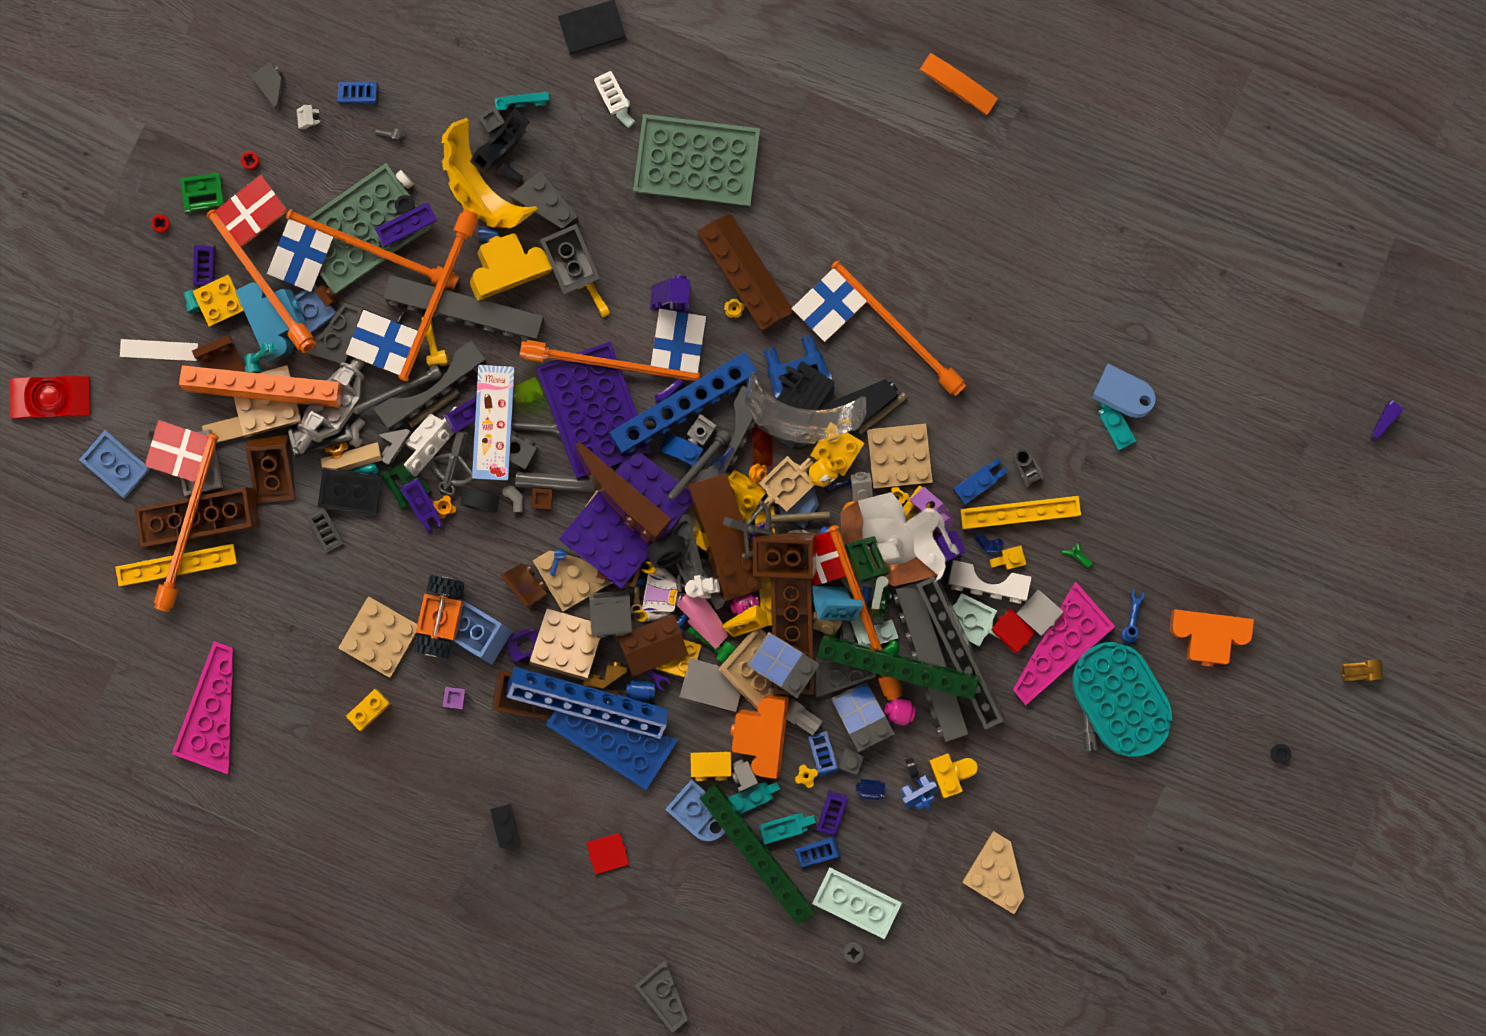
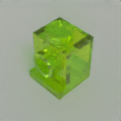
[513,377,545,404]

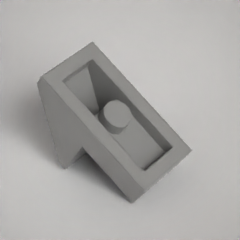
[380,429,412,466]

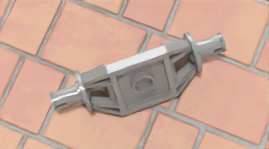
[292,358,366,454]

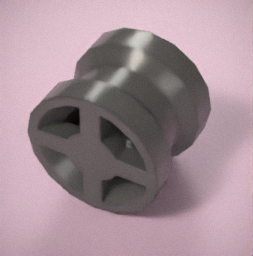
[843,942,864,963]

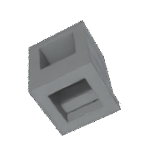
[687,414,716,447]
[731,759,757,791]

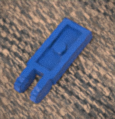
[953,458,1008,505]

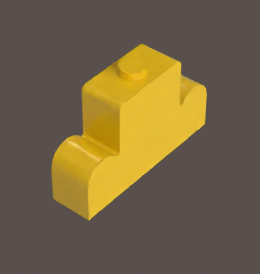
[470,233,552,301]

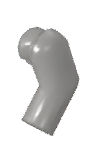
[348,417,366,447]
[503,485,523,513]

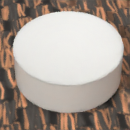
[396,170,414,189]

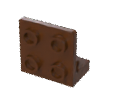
[192,335,245,372]

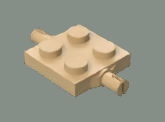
[759,456,814,512]

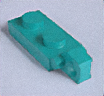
[495,92,550,111]
[1097,401,1136,451]
[729,782,780,814]
[759,813,816,844]

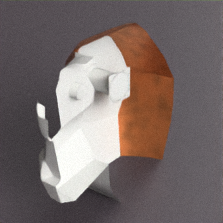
[840,492,959,586]

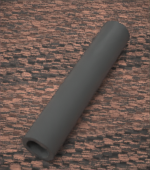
[515,472,595,493]

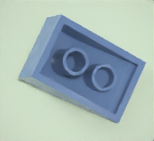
[452,598,513,664]

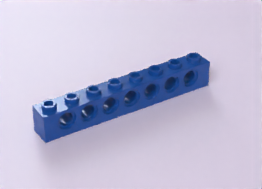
[609,352,757,455]
[507,667,668,739]

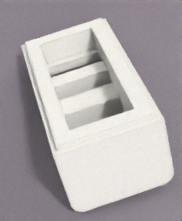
[594,71,629,115]

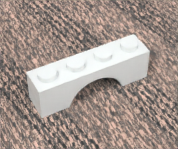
[947,560,1031,604]

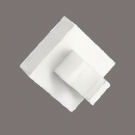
[297,105,320,129]

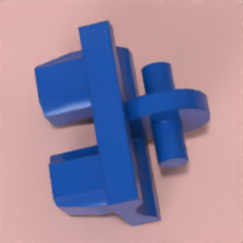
[901,775,939,811]

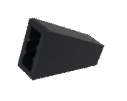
[817,379,898,434]

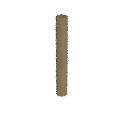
[408,388,460,428]
[857,392,907,434]
[771,512,830,523]

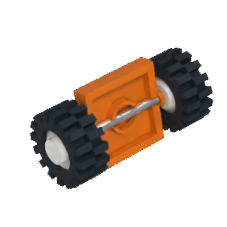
[413,575,465,659]

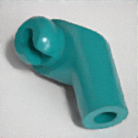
[350,463,379,474]

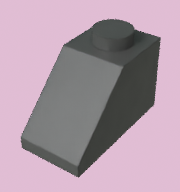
[251,62,284,111]

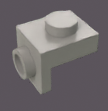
[850,472,873,502]

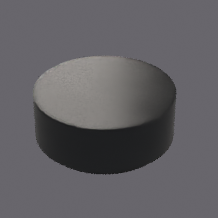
[395,195,415,215]
[1270,744,1291,764]
[905,757,918,779]

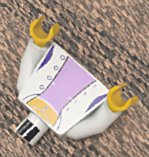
[634,561,685,622]

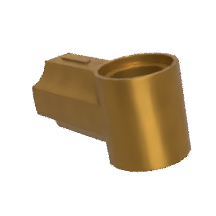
[1341,659,1383,681]

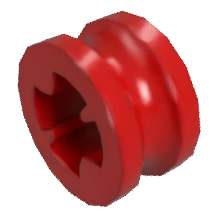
[241,151,260,171]
[151,214,170,233]

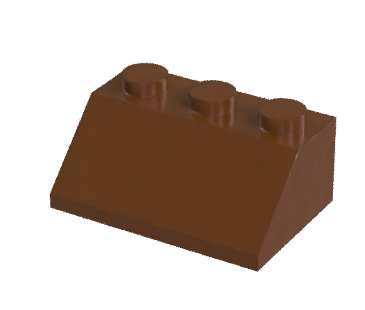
[618,614,688,677]

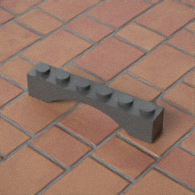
[374,340,486,431]
[693,386,765,483]

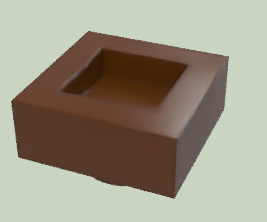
[315,286,339,306]
[531,488,553,510]

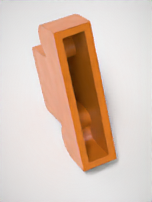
[1170,609,1254,667]
[731,694,789,779]

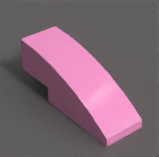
[676,594,729,649]

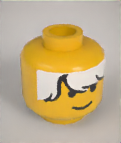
[809,457,838,487]

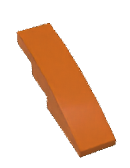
[919,53,998,115]

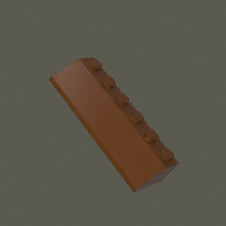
[698,214,795,334]

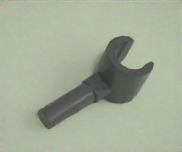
[375,128,404,142]

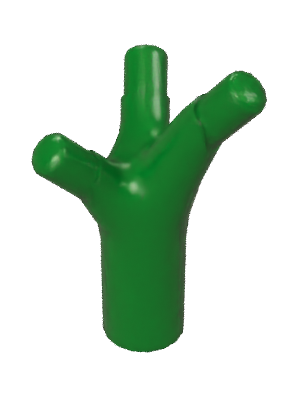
[1061,544,1093,568]

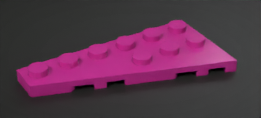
[1012,582,1115,705]
[172,641,234,774]

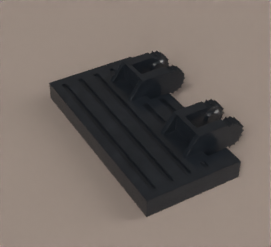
[756,361,835,449]

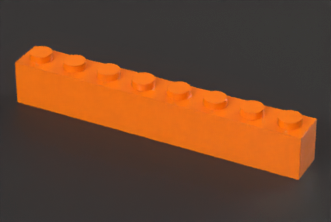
[179,365,343,408]

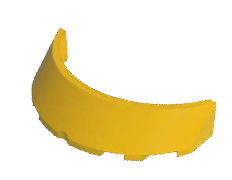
[442,118,538,228]

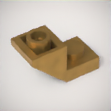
[584,662,628,689]

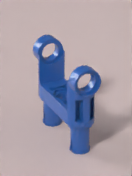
[763,335,835,407]

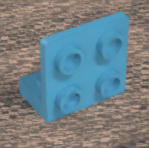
[811,586,863,621]

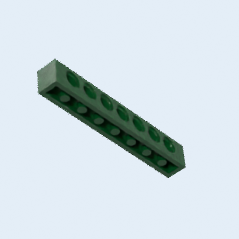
[817,635,980,700]
[699,783,814,925]

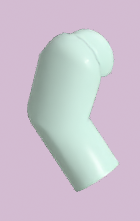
[616,98,635,128]

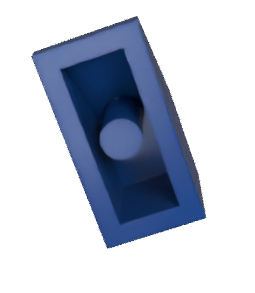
[659,433,703,467]

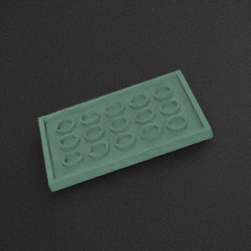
[633,114,760,207]
[308,163,432,294]

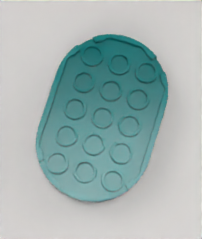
[1072,642,1172,757]

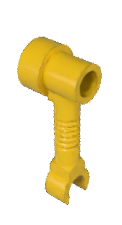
[578,282,610,318]
[422,317,449,367]

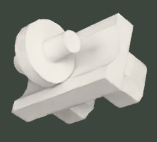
[685,575,720,599]

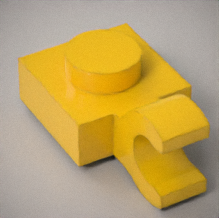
[989,546,1026,570]

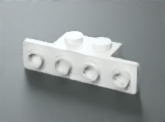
[404,407,457,477]

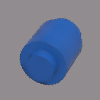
[626,680,655,701]

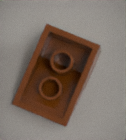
[246,436,295,503]
[753,532,816,578]
[501,563,548,610]

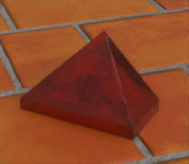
[751,428,773,467]

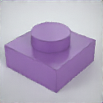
[443,687,466,709]

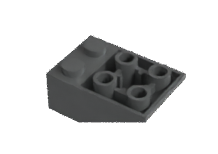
[590,590,632,638]

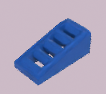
[337,82,378,104]
[808,731,839,777]
[795,836,841,868]

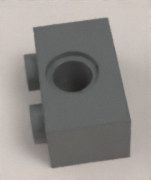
[509,430,538,471]

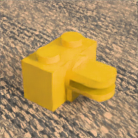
[928,754,977,798]

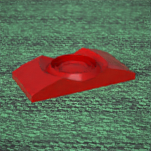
[10,376,91,419]

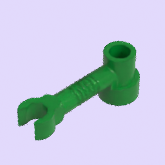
[688,626,736,663]

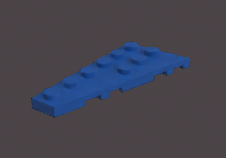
[545,710,678,790]

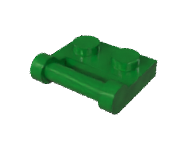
[180,173,225,214]

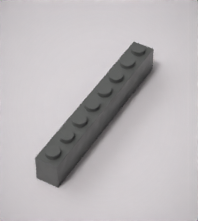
[384,275,544,342]
[916,576,1005,729]
[893,582,968,742]

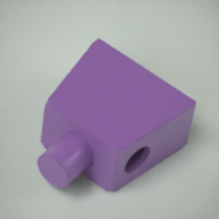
[910,487,954,533]

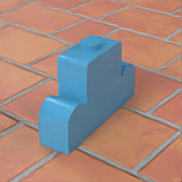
[235,282,306,363]

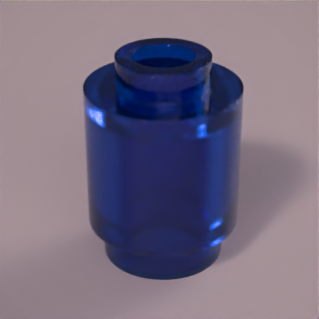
[856,779,885,800]

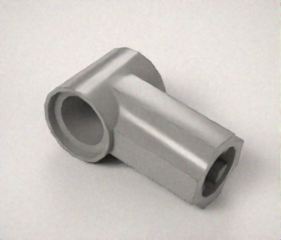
[787,698,822,735]

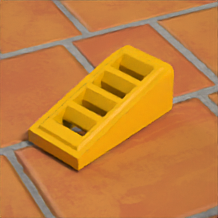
[722,605,767,637]

